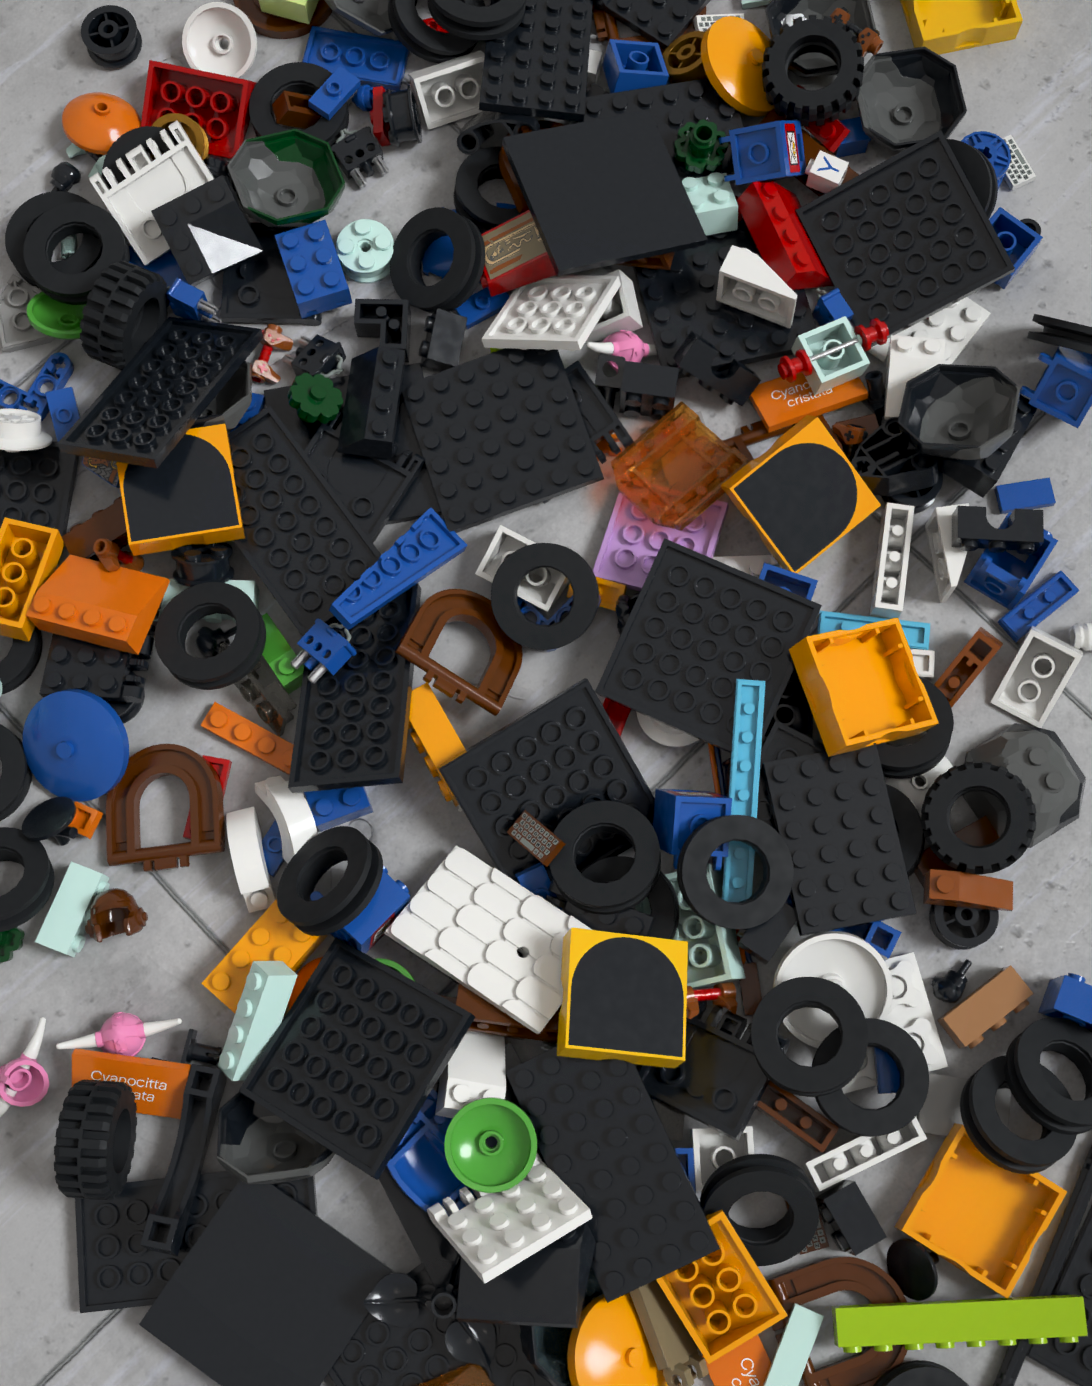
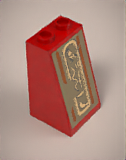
[480,210,556,297]

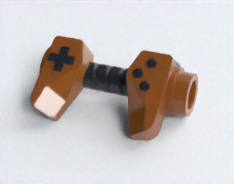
[830,7,884,58]
[832,424,868,462]

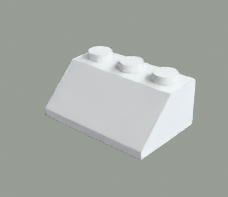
[408,50,485,130]
[475,525,569,612]

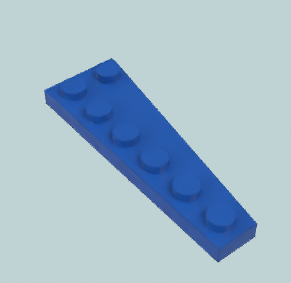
[329,508,467,630]

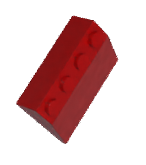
[141,60,257,159]
[736,181,834,290]

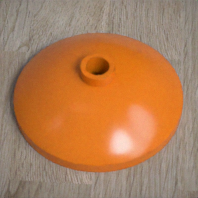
[62,92,141,155]

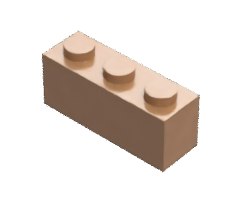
[937,965,1034,1049]

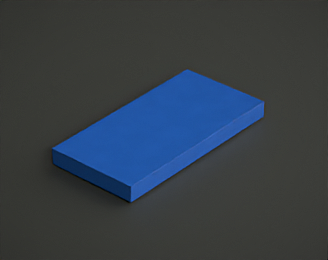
[302,26,410,91]

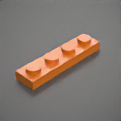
[200,702,294,775]

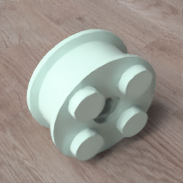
[336,219,394,284]

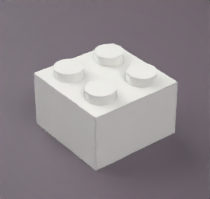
[690,1126,754,1191]

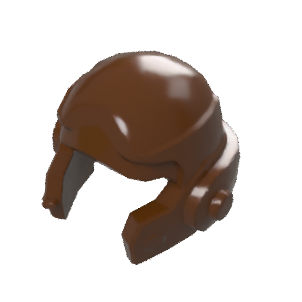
[85,888,148,943]

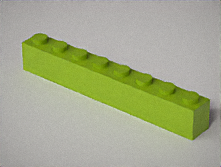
[831,1294,1088,1353]

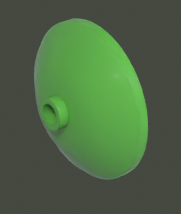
[27,292,86,340]
[444,1097,537,1193]

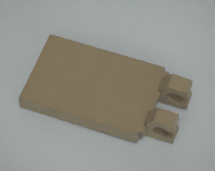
[630,1280,709,1386]

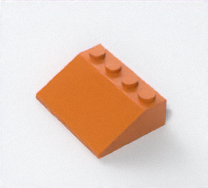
[26,554,170,655]

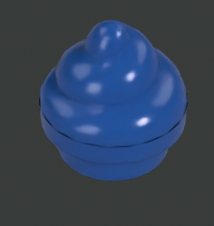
[351,85,373,112]

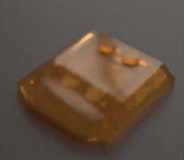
[611,401,750,531]

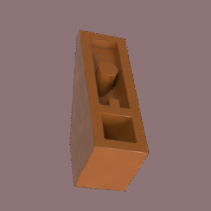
[934,627,1003,708]
[923,869,1013,911]

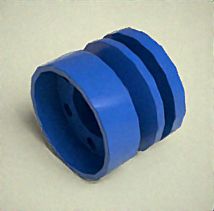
[961,131,1011,190]

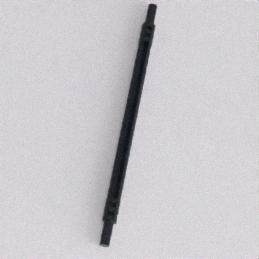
[993,1145,1092,1386]

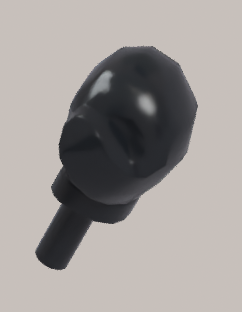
[50,162,81,192]
[195,626,237,658]
[931,959,972,1003]

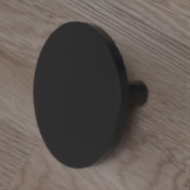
[22,797,78,846]
[886,1239,939,1301]

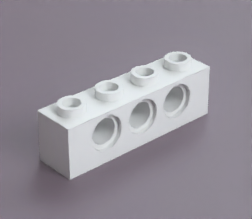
[869,502,915,619]
[802,1117,927,1193]

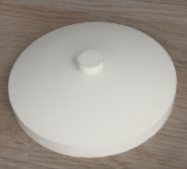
[773,931,893,1048]

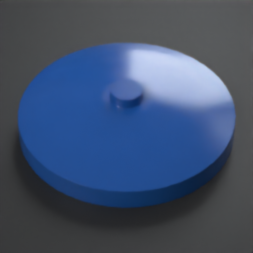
[22,689,129,802]

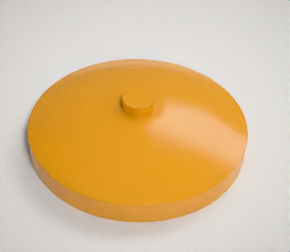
[701,16,774,117]
[567,1292,668,1386]

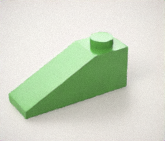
[262,613,304,695]

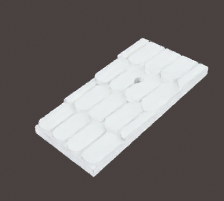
[384,845,592,1034]

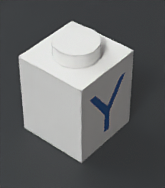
[805,150,849,194]

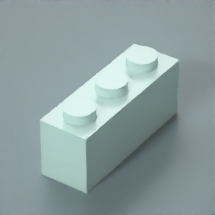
[35,861,110,957]

